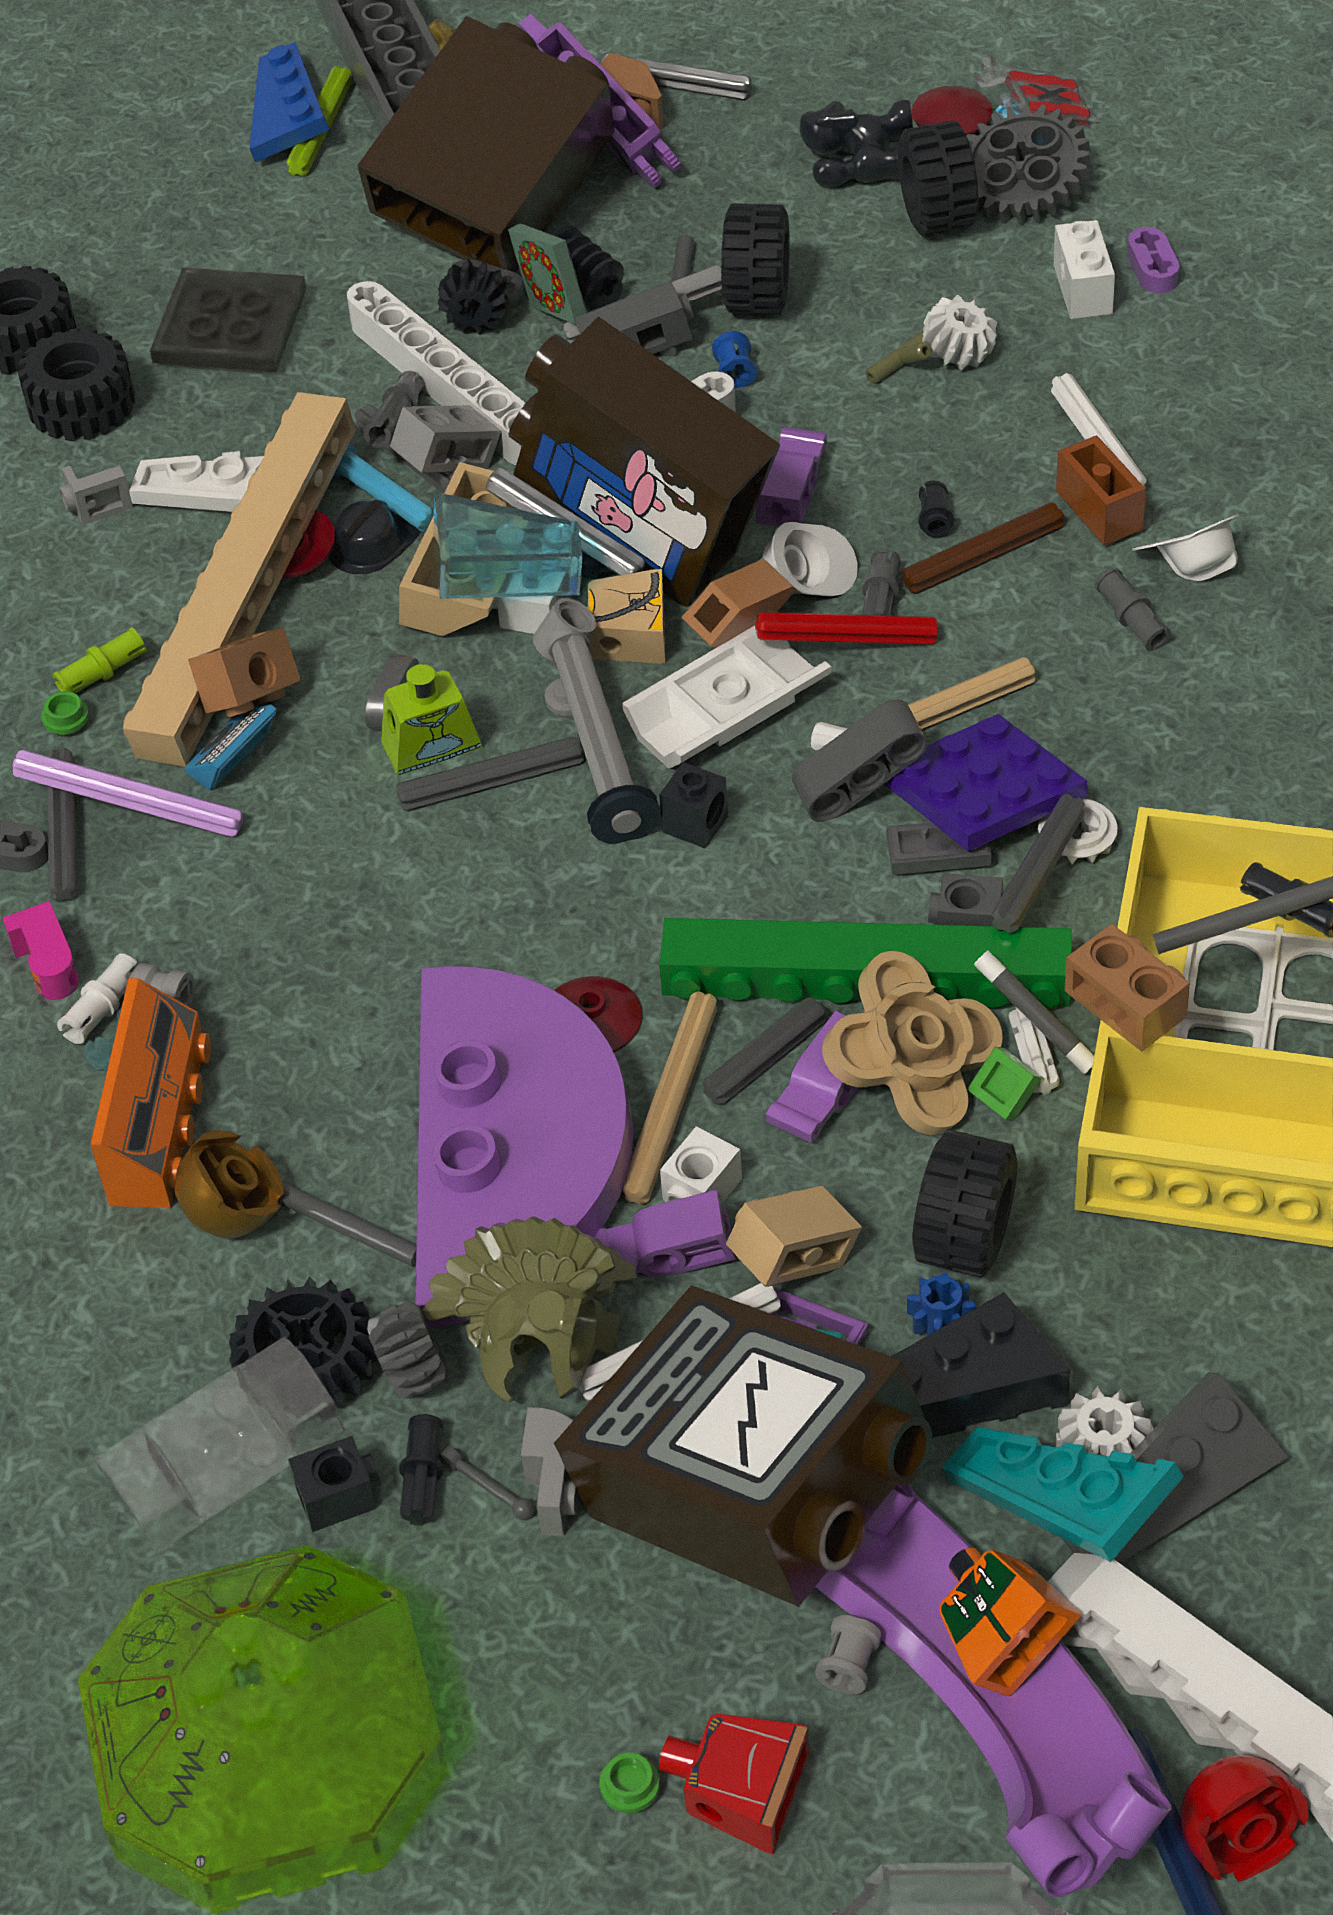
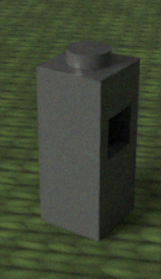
[574,281,695,354]

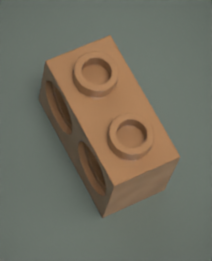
[1065,923,1190,1052]

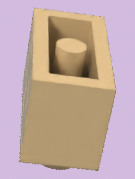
[726,1185,862,1287]

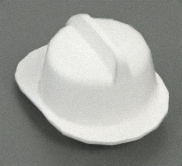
[1132,514,1239,581]
[762,522,858,597]

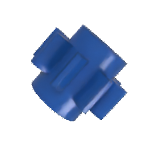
[907,1273,976,1335]

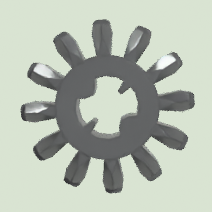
[367,1301,448,1398]

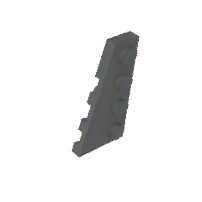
[1060,1372,1288,1563]

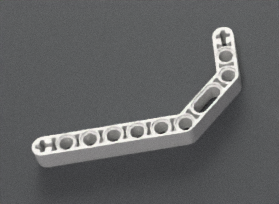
[347,281,736,465]

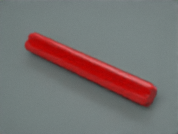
[755,612,938,645]

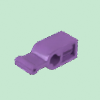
[755,427,827,526]
[766,1011,859,1143]
[594,1189,736,1277]

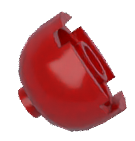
[1180,1754,1309,1882]

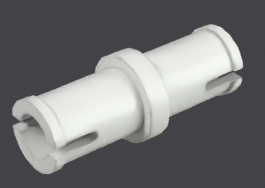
[57,954,137,1044]

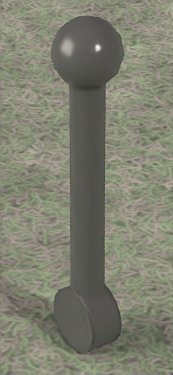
[440,1447,534,1520]

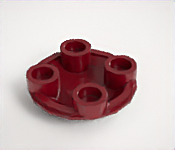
[912,86,992,136]

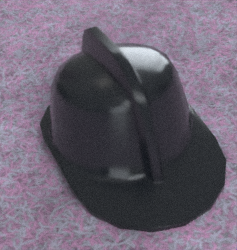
[329,499,421,574]

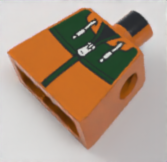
[939,1547,1082,1697]

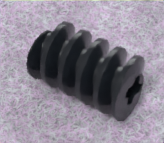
[553,226,624,310]

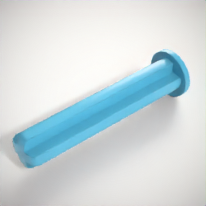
[333,444,435,531]

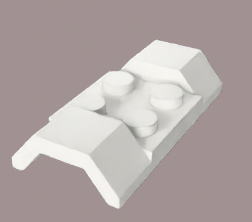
[622,625,832,769]

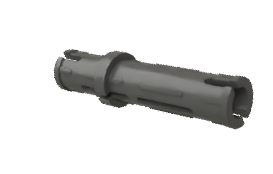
[363,371,425,448]

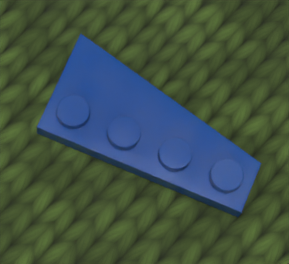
[249,42,330,162]

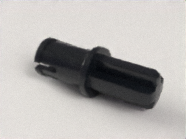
[399,1414,444,1526]

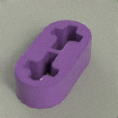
[1127,227,1180,293]

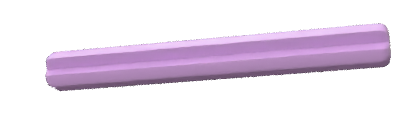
[12,750,243,837]

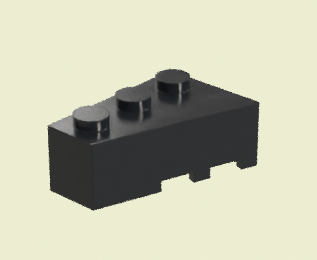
[891,1292,1070,1438]

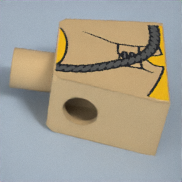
[586,569,666,664]

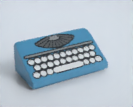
[184,705,276,791]

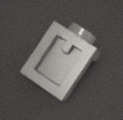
[59,465,133,525]

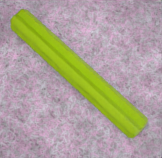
[286,66,353,177]

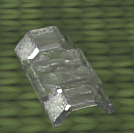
[94,1336,345,1554]

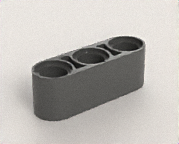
[792,700,927,822]

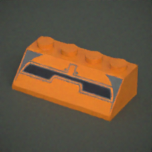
[90,978,211,1208]

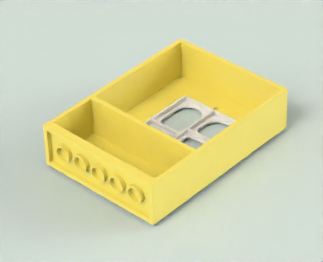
[1074,807,1333,1247]

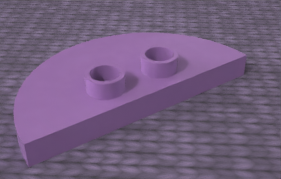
[415,966,634,1328]

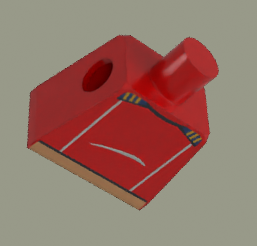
[659,1713,809,1854]

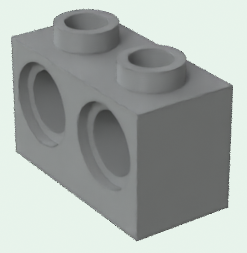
[390,405,501,473]

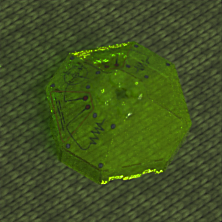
[78,1545,448,1915]

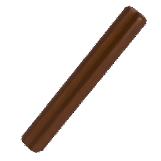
[902,502,1064,593]

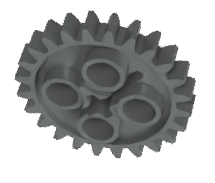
[967,104,1092,225]

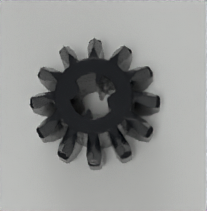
[438,258,510,335]

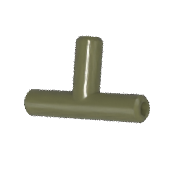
[866,331,932,384]

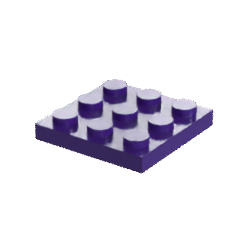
[884,714,1087,852]

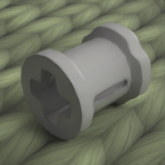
[815,1615,881,1695]

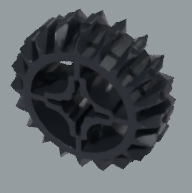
[229,1276,377,1420]

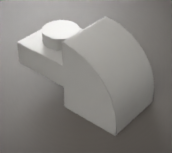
[521,1407,578,1536]

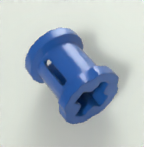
[712,331,757,388]

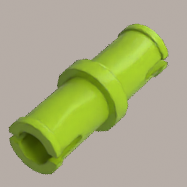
[52,627,147,694]

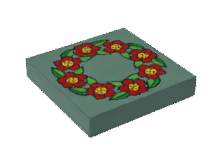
[508,223,587,325]

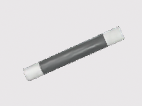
[974,950,1094,1075]

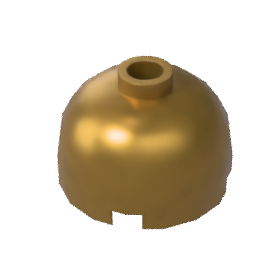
[175,1130,284,1238]

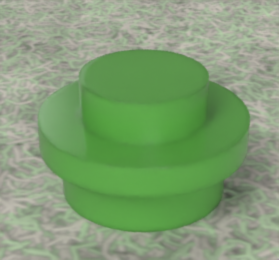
[41,691,89,735]
[599,1752,660,1813]

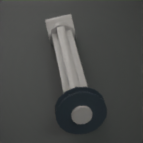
[533,598,661,844]

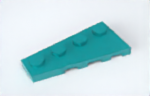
[941,1427,1184,1562]

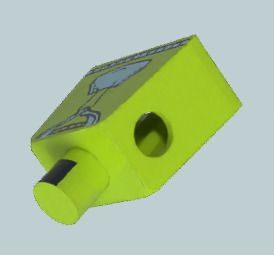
[381,664,482,776]

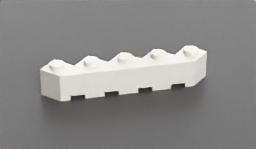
[1047,1553,1333,1842]

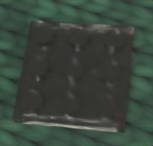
[150,267,306,372]

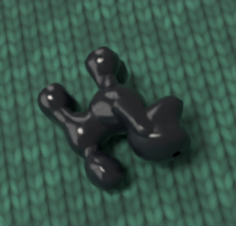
[799,100,913,188]

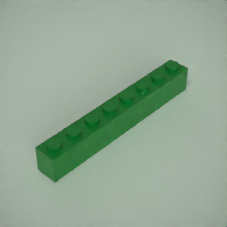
[659,918,1072,1009]

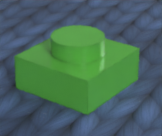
[967,1046,1043,1120]

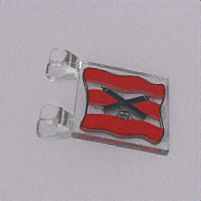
[973,55,1099,128]

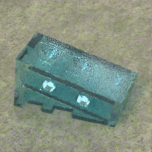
[433,492,582,599]

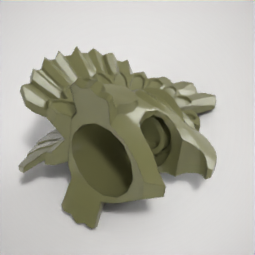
[422,1216,637,1402]

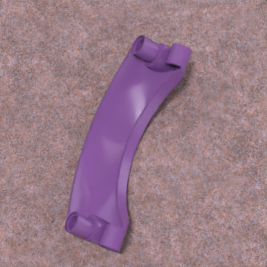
[815,1484,1172,1897]

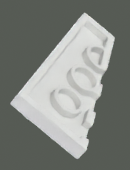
[129,451,264,512]

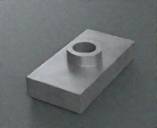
[886,822,991,875]

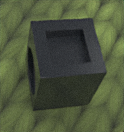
[659,762,728,848]
[288,1436,381,1532]

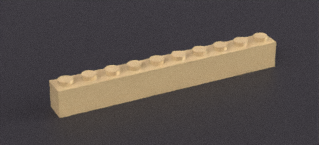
[123,392,356,767]

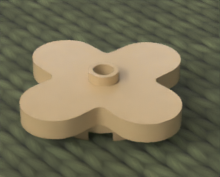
[822,951,1003,1135]

